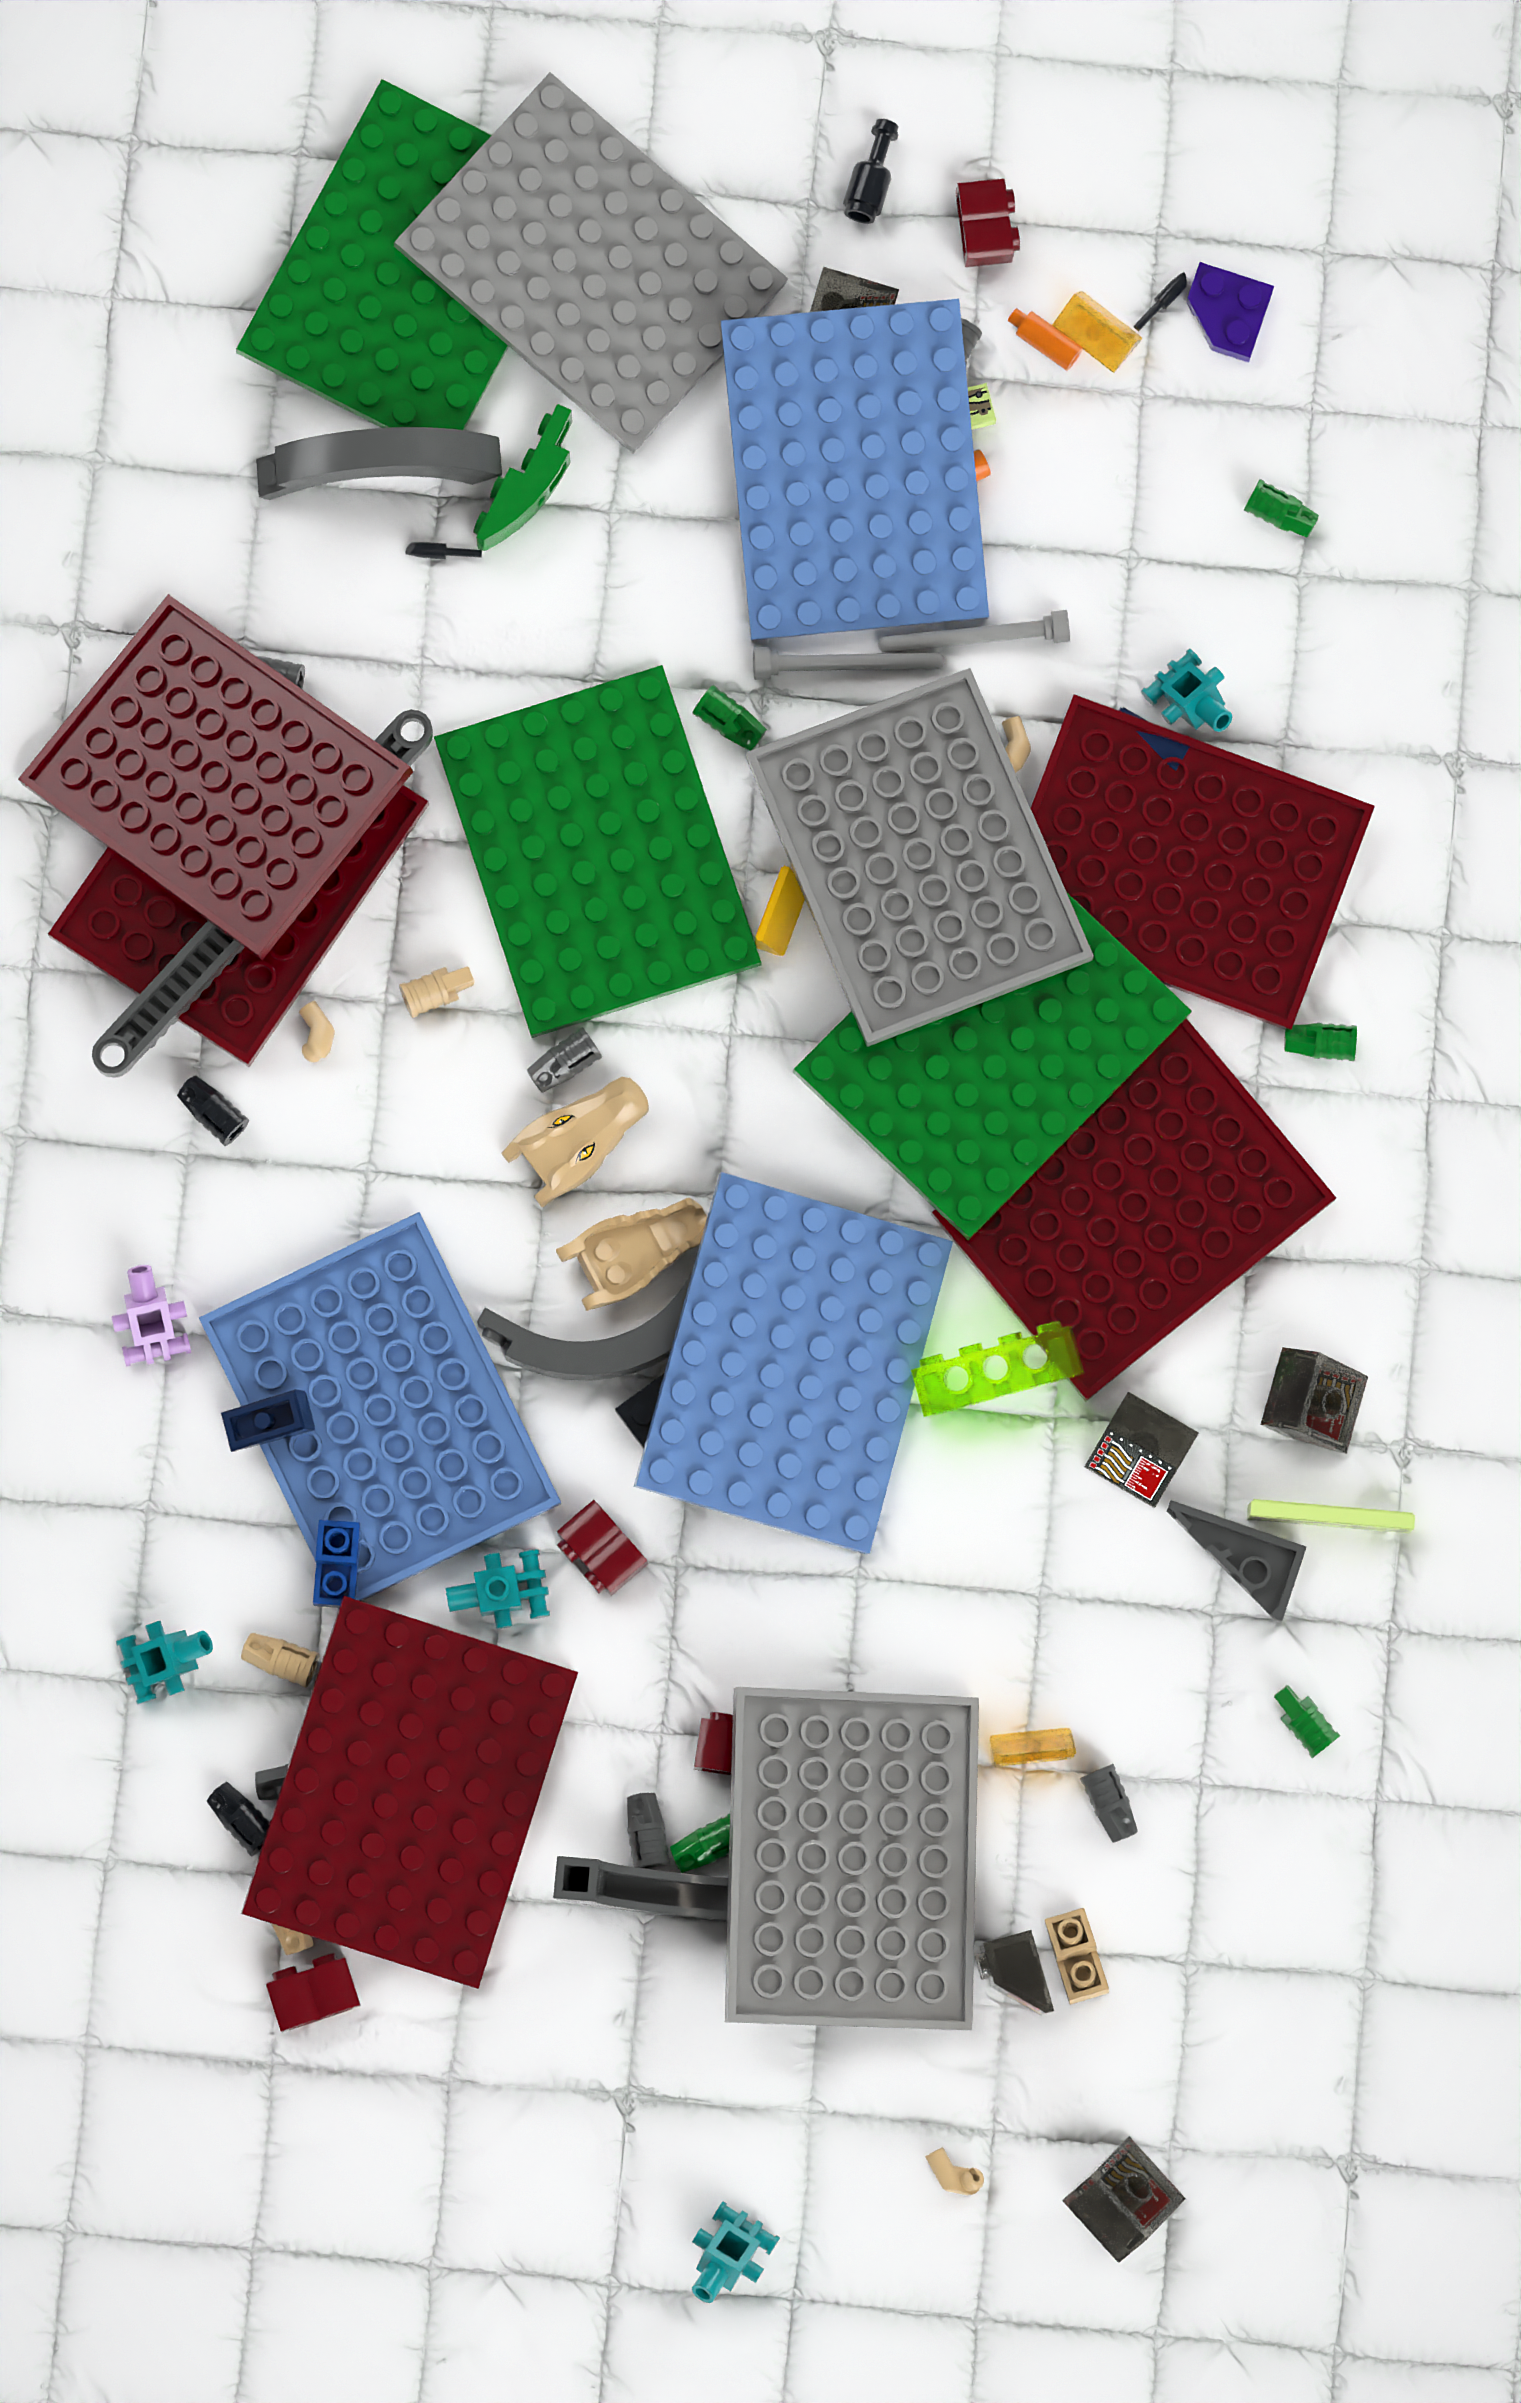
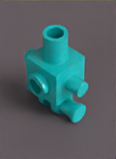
[1141,648,1232,732]
[445,1550,550,1629]
[115,1620,213,1705]
[692,2201,780,2303]

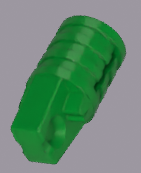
[1243,479,1319,538]
[692,685,767,751]
[1284,1022,1357,1062]
[1274,1685,1341,1758]
[670,1813,730,1873]

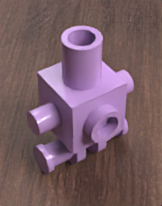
[112,1265,191,1367]

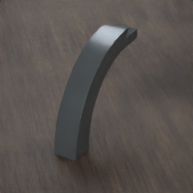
[256,427,502,500]
[477,1272,692,1381]
[553,1856,728,1921]

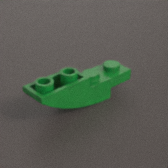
[473,404,573,551]

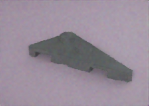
[1166,1500,1307,1623]

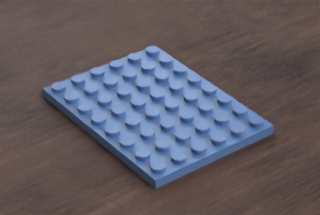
[721,298,989,641]
[633,1172,953,1555]
[199,1212,561,1609]

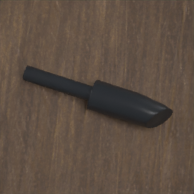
[1133,272,1187,331]
[405,542,482,559]

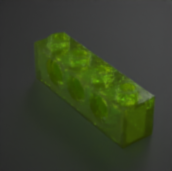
[911,1321,1085,1418]

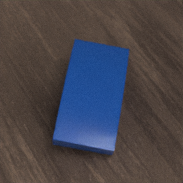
[313,1520,360,1608]

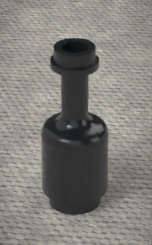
[843,119,899,224]

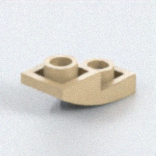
[1045,1908,1109,2005]

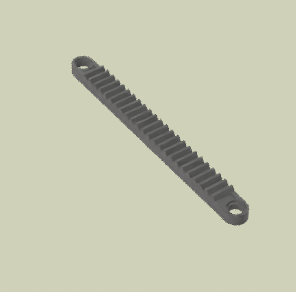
[92,709,433,1078]

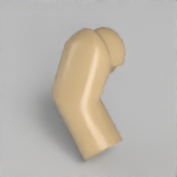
[1002,716,1031,773]
[299,1001,335,1063]
[925,2147,984,2196]

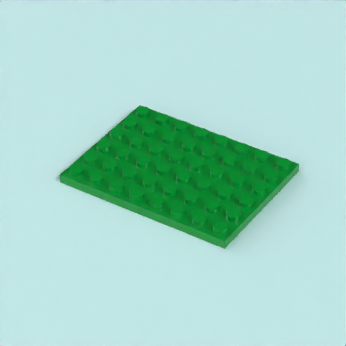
[236,79,509,430]
[434,665,761,1038]
[793,893,1192,1240]

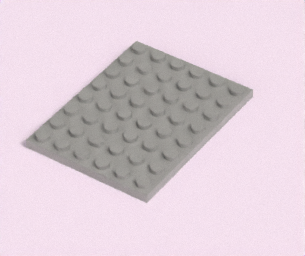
[394,72,788,454]
[746,668,1094,1047]
[724,1687,979,2030]

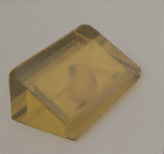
[1052,291,1142,373]
[989,1728,1076,1767]

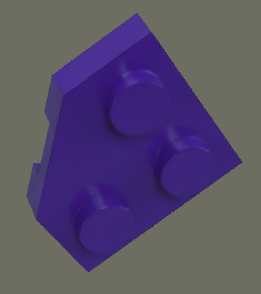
[1186,262,1274,363]

